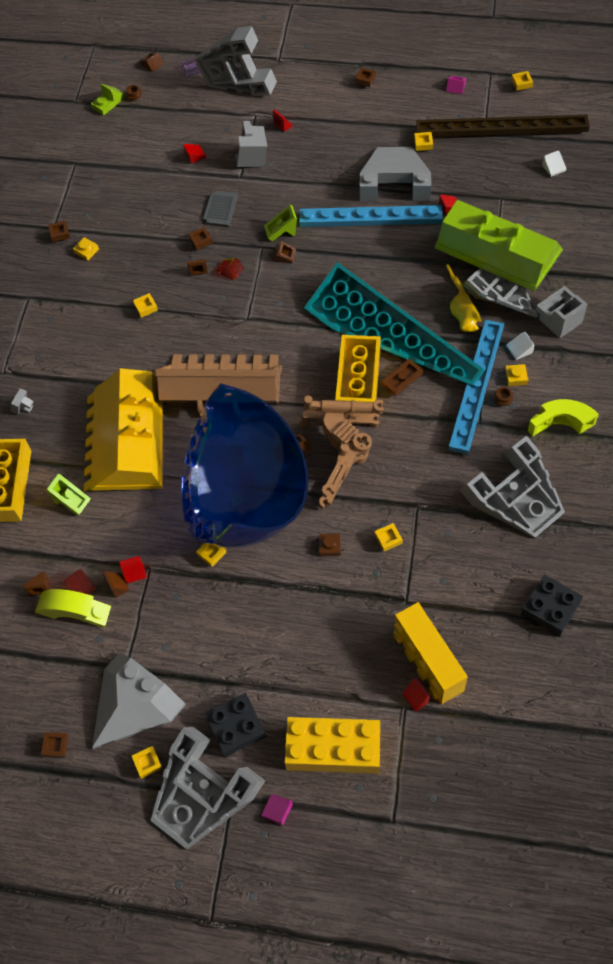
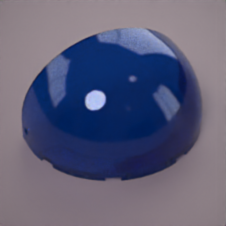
[182,383,308,548]

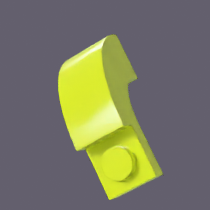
[528,399,599,437]
[35,589,111,628]

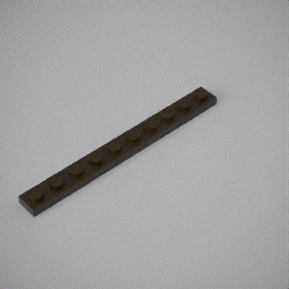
[416,114,590,137]

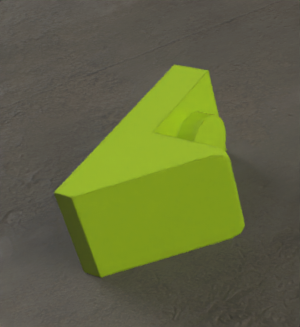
[91,84,126,115]
[264,205,297,241]
[46,473,91,515]

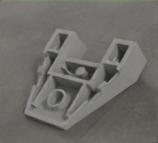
[194,26,277,96]
[360,147,431,202]
[459,435,565,538]
[151,727,265,849]

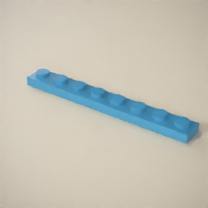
[300,205,443,227]
[449,320,504,455]

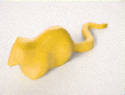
[446,264,482,332]

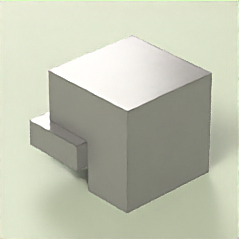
[235,121,267,167]
[536,286,587,338]

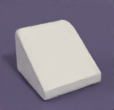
[542,151,566,177]
[506,332,534,360]

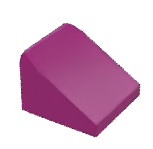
[446,76,466,94]
[261,794,293,826]

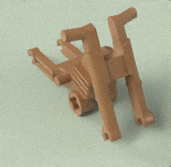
[300,395,384,509]

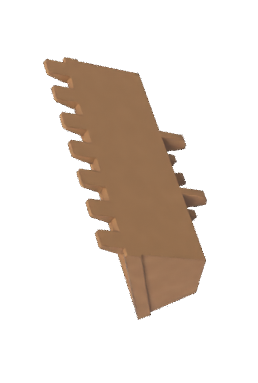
[155,354,282,417]

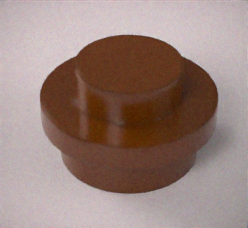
[125,85,142,100]
[493,387,513,406]

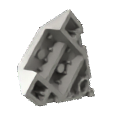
[463,268,539,318]
[92,653,186,749]

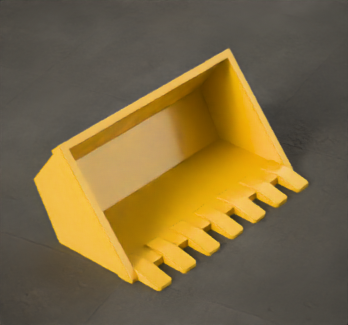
[84,368,163,491]

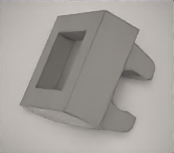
[11,388,33,415]

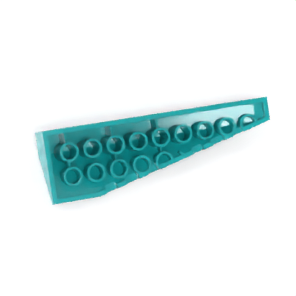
[304,262,485,386]

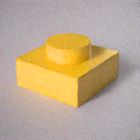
[511,71,533,91]
[414,132,433,151]
[73,237,99,261]
[133,293,158,318]
[505,364,528,386]
[374,523,403,552]
[196,537,226,567]
[132,746,163,779]

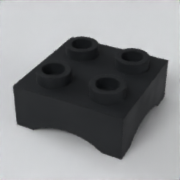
[521,574,583,637]
[204,692,266,758]

